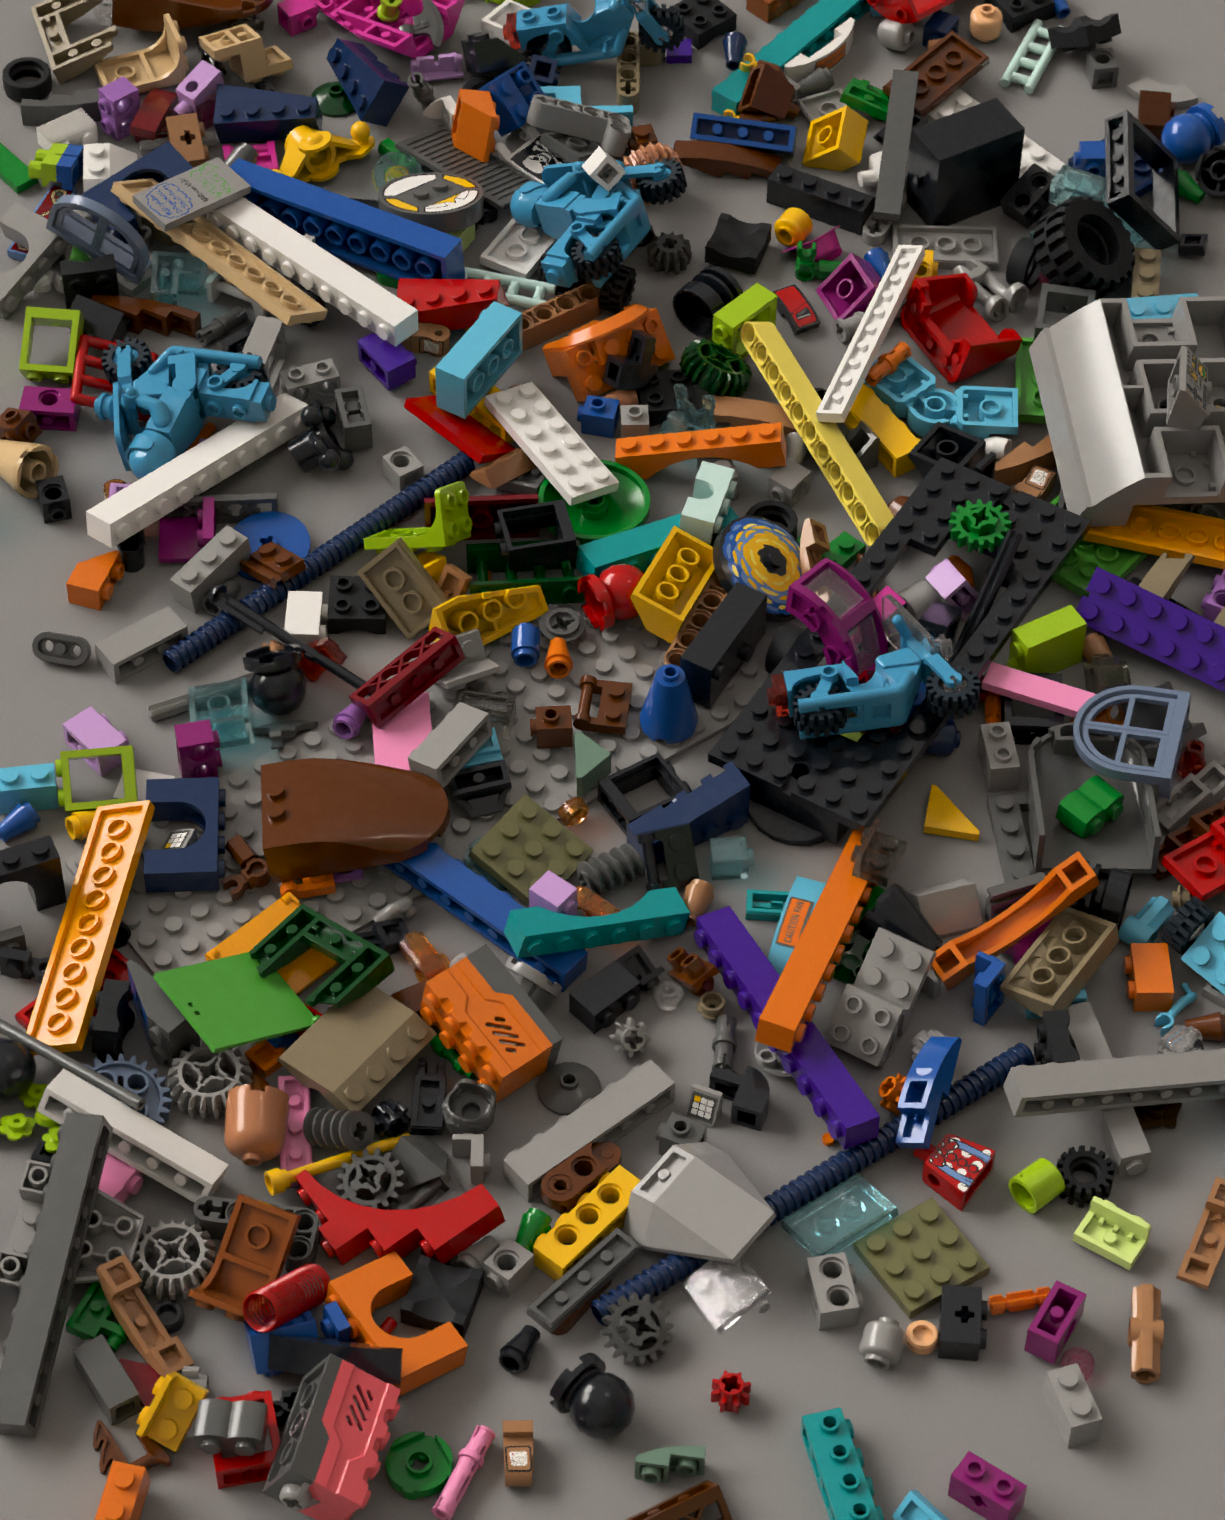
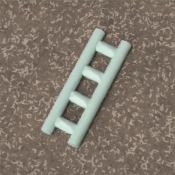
[1000,19,1064,94]
[464,267,556,308]

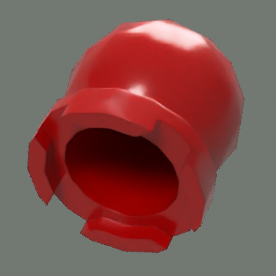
[577,563,644,631]

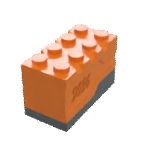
[420,944,563,1104]

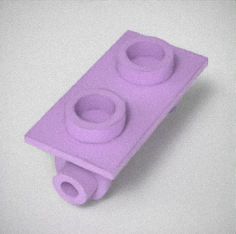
[410,52,464,82]

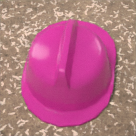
[781,225,842,262]

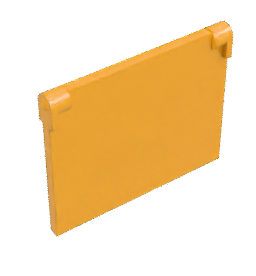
[204,892,339,995]

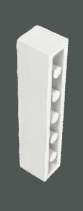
[37,1069,229,1203]

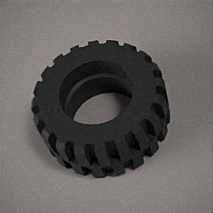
[1033,196,1135,300]

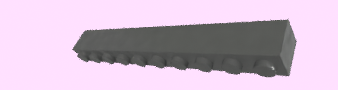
[0,1112,113,1438]

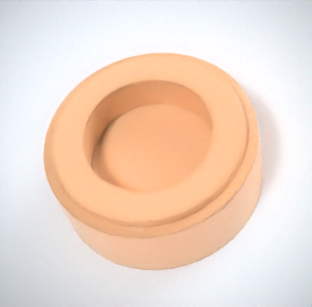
[906,1320,939,1355]

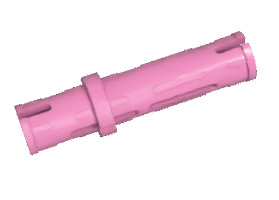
[431,1425,496,1520]

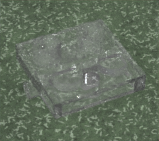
[682,1254,771,1334]

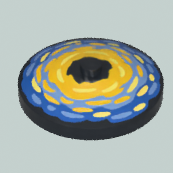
[713,516,802,623]

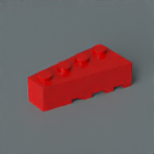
[397,278,509,331]

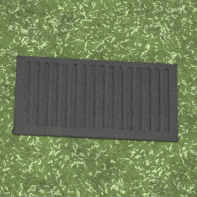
[395,125,538,211]

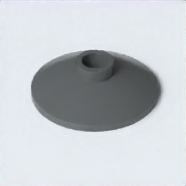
[538,1062,601,1116]

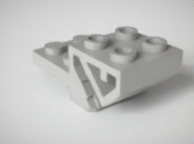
[824,927,937,1067]

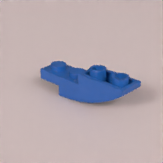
[895,1037,962,1149]

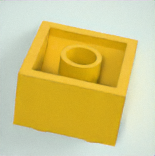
[802,105,868,171]

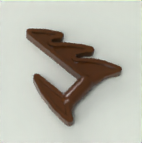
[93,1420,172,1475]

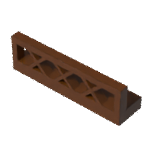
[626,1480,733,1520]

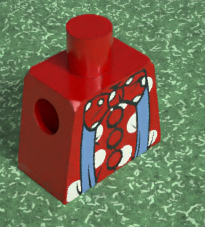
[913,1133,996,1211]

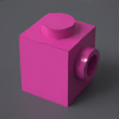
[277,0,318,37]

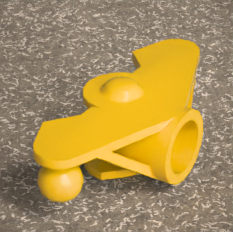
[272,121,375,183]

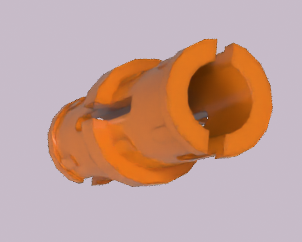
[865,342,912,386]

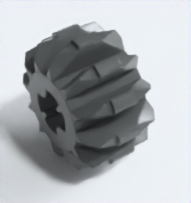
[647,231,692,275]

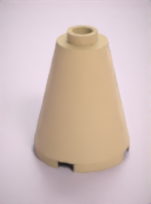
[0,439,59,499]

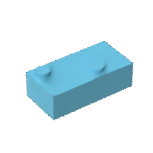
[435,301,523,419]

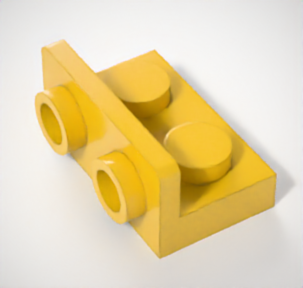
[136,1371,209,1452]

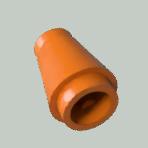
[544,637,573,679]

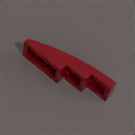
[129,88,178,141]

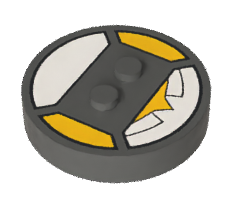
[378,172,484,233]

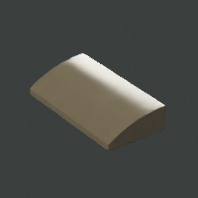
[999,907,1119,1017]

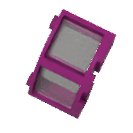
[785,557,888,676]

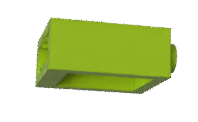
[712,282,777,359]
[19,306,85,384]
[55,745,138,814]

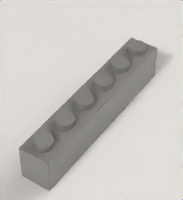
[503,1059,675,1203]

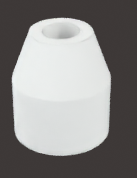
[984,436,1012,460]

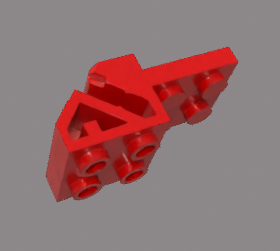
[1162,816,1225,902]

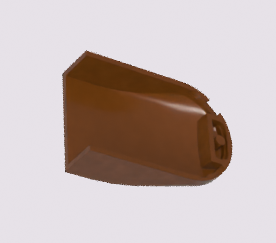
[112,0,273,32]
[261,758,450,883]

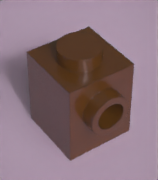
[530,705,573,749]

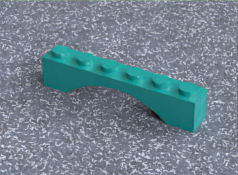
[504,887,690,958]

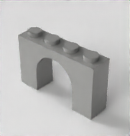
[0,203,70,320]

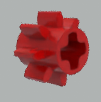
[710,1371,751,1414]

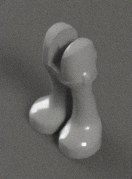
[953,258,1029,321]

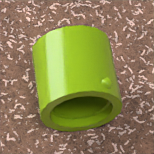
[1008,1158,1065,1214]

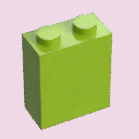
[1007,605,1087,673]

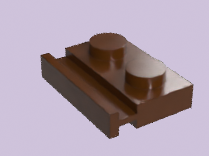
[239,542,307,589]

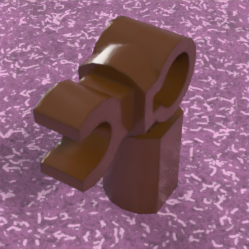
[221,834,271,901]

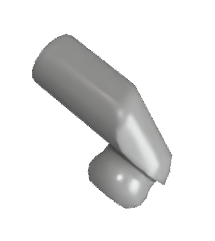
[372,897,417,922]

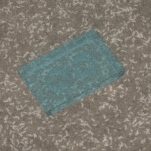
[781,1174,898,1257]

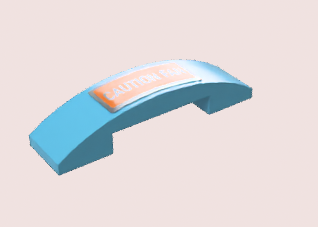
[767,876,826,976]

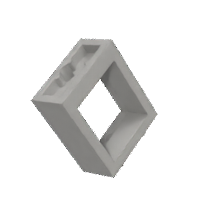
[242,315,287,391]

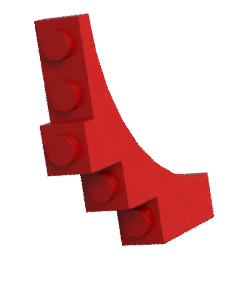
[295,1169,505,1266]

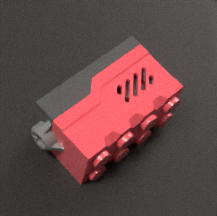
[262,1353,401,1520]

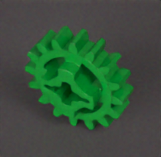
[948,499,1012,554]

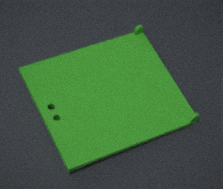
[153,944,320,1053]

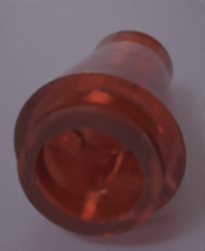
[1177,739,1206,779]

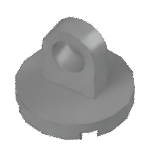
[504,956,562,998]

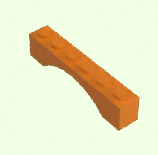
[615,422,787,479]
[931,851,1100,991]

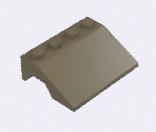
[277,987,437,1111]

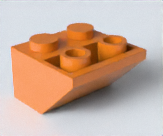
[451,89,500,163]

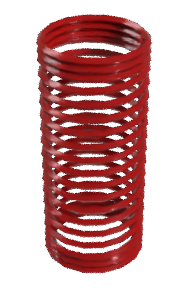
[243,1263,331,1333]

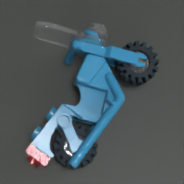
[503,0,684,69]
[767,594,980,739]

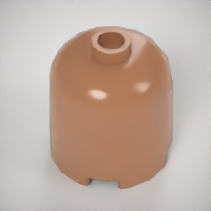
[224,1084,290,1166]

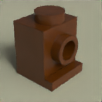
[625,124,658,156]

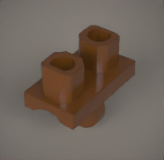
[666,947,719,997]

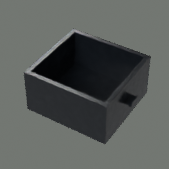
[906,98,1025,226]

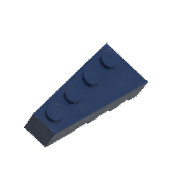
[213,84,323,144]

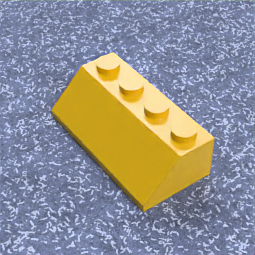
[630,526,715,643]

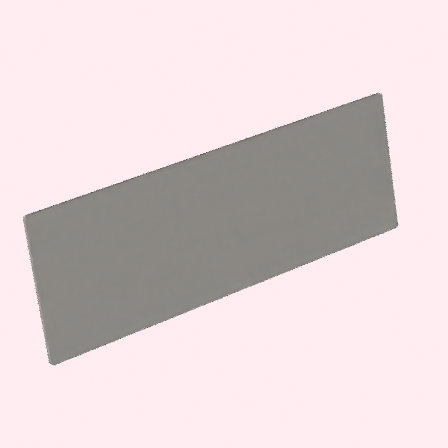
[65,571,769,976]

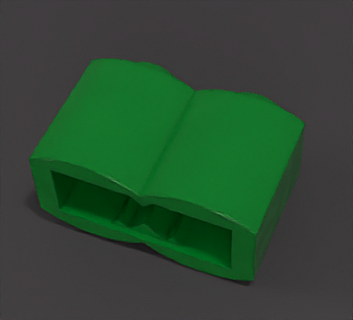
[1055,775,1125,838]

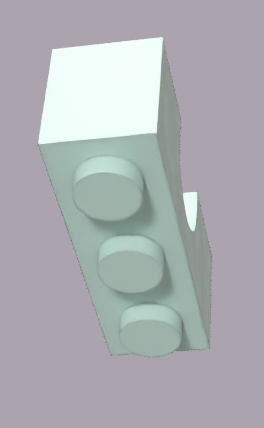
[679,461,738,544]

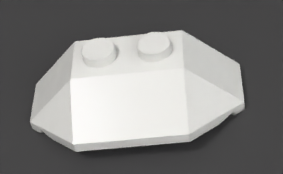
[83,143,138,221]

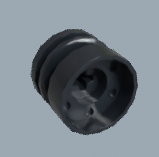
[673,265,743,338]
[1069,861,1133,932]

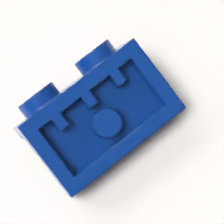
[972,951,1006,1027]

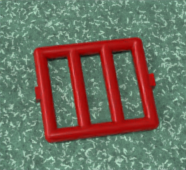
[70,334,158,421]

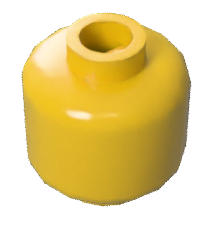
[774,207,813,247]

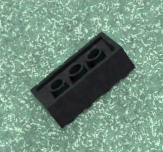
[766,164,876,236]

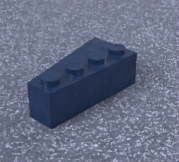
[326,38,410,127]
[627,761,750,866]

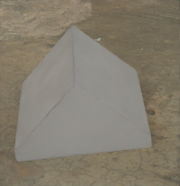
[906,879,983,938]

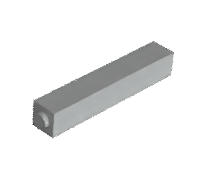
[1066,1001,1151,1177]

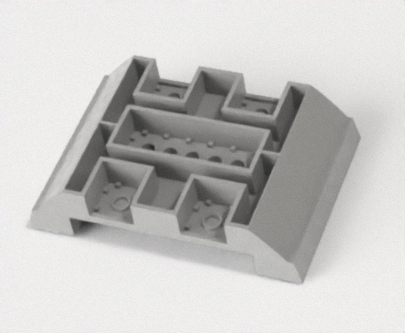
[1029,296,1225,527]

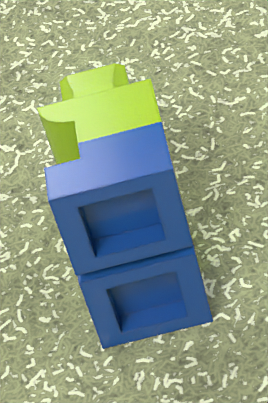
[28,143,84,191]

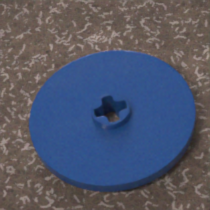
[233,511,311,583]

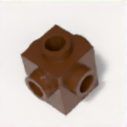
[0,407,42,443]

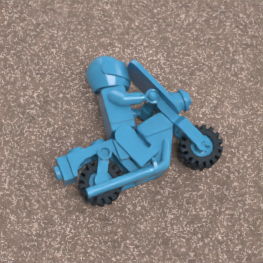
[510,158,687,288]
[94,337,277,479]

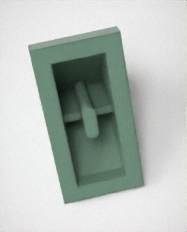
[574,732,611,797]

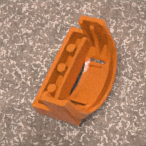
[542,303,675,402]

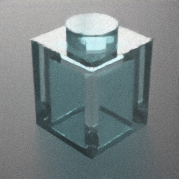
[709,836,754,881]

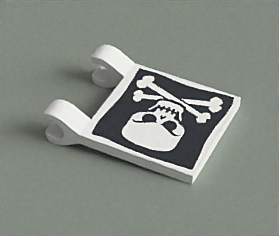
[492,123,567,183]

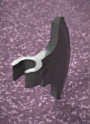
[399,0,444,48]
[251,720,318,750]

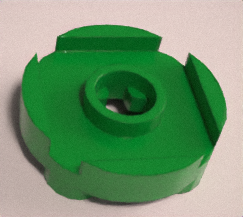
[385,1431,453,1500]

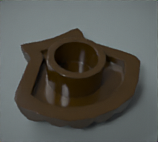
[1133,1103,1182,1131]

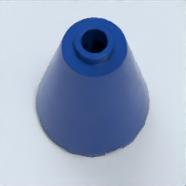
[640,664,698,744]

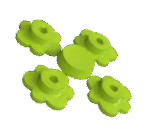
[0,1083,60,1153]

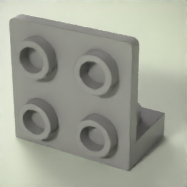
[429,628,501,691]

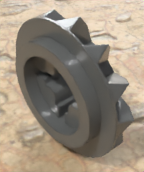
[539,607,585,644]

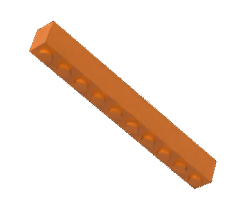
[755,829,891,1053]

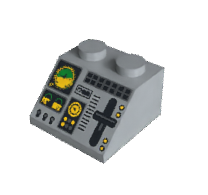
[1166,346,1212,431]

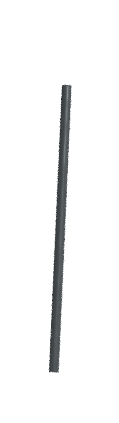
[0,1018,146,1110]

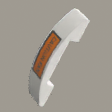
[784,18,855,83]

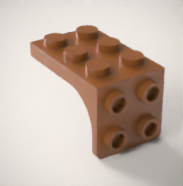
[188,1194,301,1322]

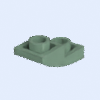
[635,1446,706,1484]

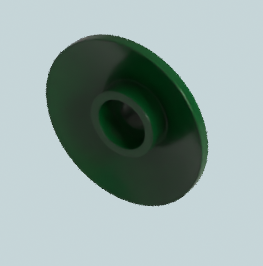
[311,81,355,117]

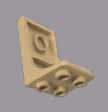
[93,13,189,93]

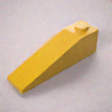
[429,585,549,646]

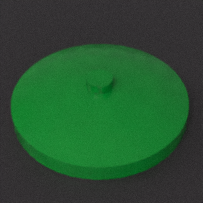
[538,460,650,545]

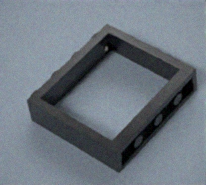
[1105,110,1180,250]

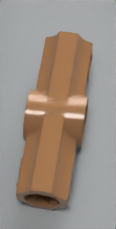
[1128,1283,1164,1384]

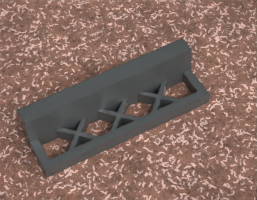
[165,493,279,524]

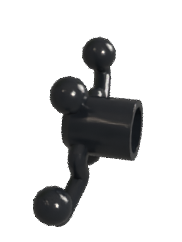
[287,400,354,473]

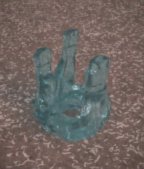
[659,383,716,434]

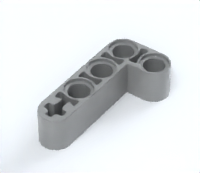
[526,94,632,157]

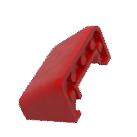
[901,273,1023,383]

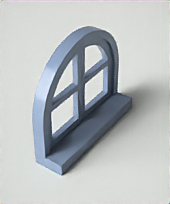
[46,194,152,285]
[1073,685,1191,799]

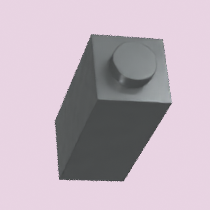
[72,1334,142,1426]

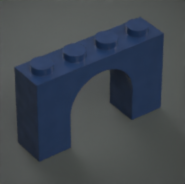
[81,141,193,244]
[143,777,226,893]

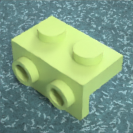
[1072,1196,1152,1271]

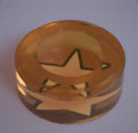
[558,797,589,826]

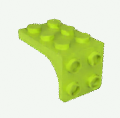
[363,481,472,554]

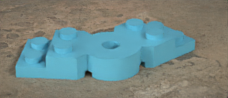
[864,357,1018,440]

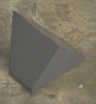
[845,420,880,471]
[391,1135,448,1195]

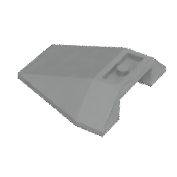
[623,1142,776,1264]
[0,1159,145,1288]

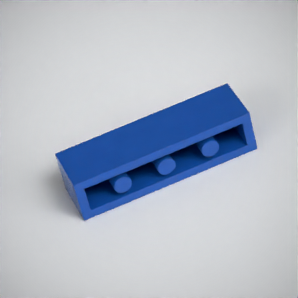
[690,112,798,156]

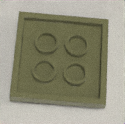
[468,794,594,906]
[852,1198,990,1319]

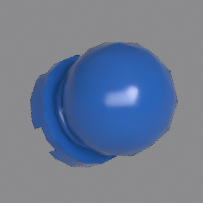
[1161,102,1225,165]

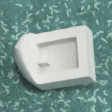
[422,95,456,130]

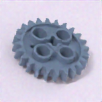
[79,1053,172,1127]

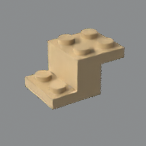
[198,23,294,83]

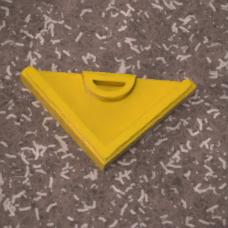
[923,784,980,841]

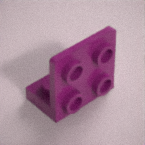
[159,497,217,563]

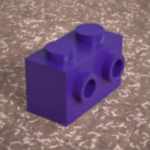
[357,332,417,391]

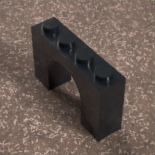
[0,835,67,911]

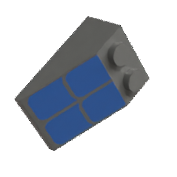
[126,959,200,1068]

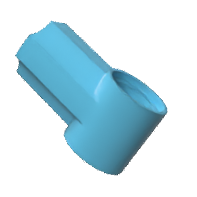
[1118,895,1175,945]

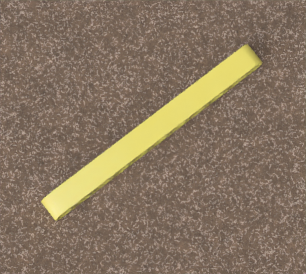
[740,322,894,547]

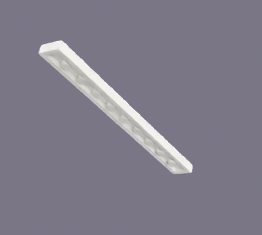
[816,245,926,423]

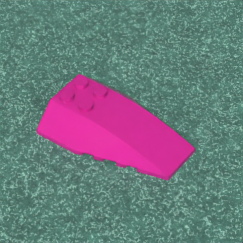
[310,0,465,59]

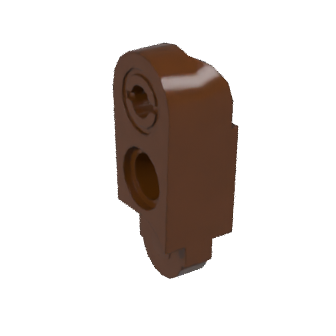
[541,1141,621,1214]

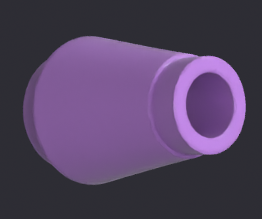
[332,703,367,739]

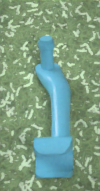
[1154,983,1197,1038]

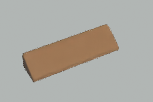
[470,447,537,489]

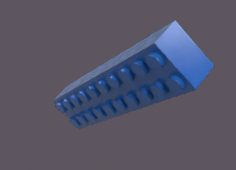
[230,158,466,280]

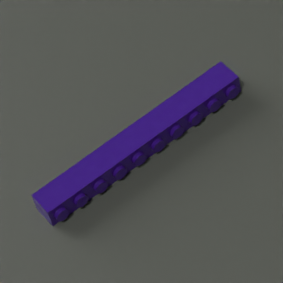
[694,906,880,1150]

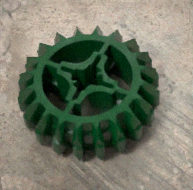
[679,339,752,397]

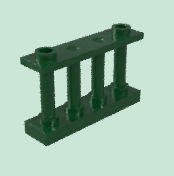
[466,539,585,604]

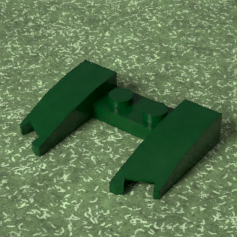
[249,904,395,1009]

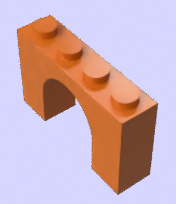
[325,1251,468,1396]

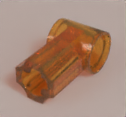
[400,931,450,982]

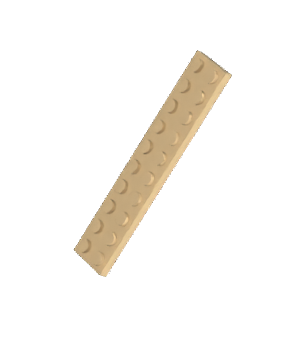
[111,178,328,326]

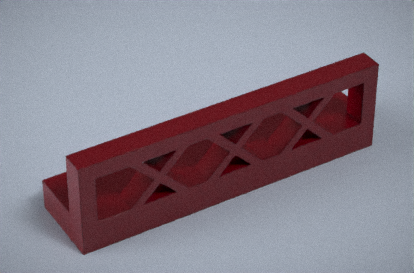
[349,626,466,728]

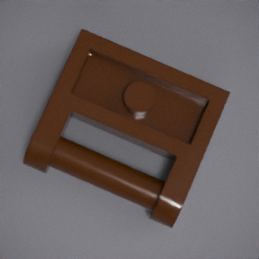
[573,675,633,735]

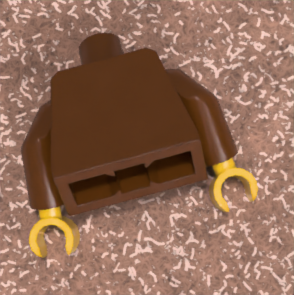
[723,53,800,123]

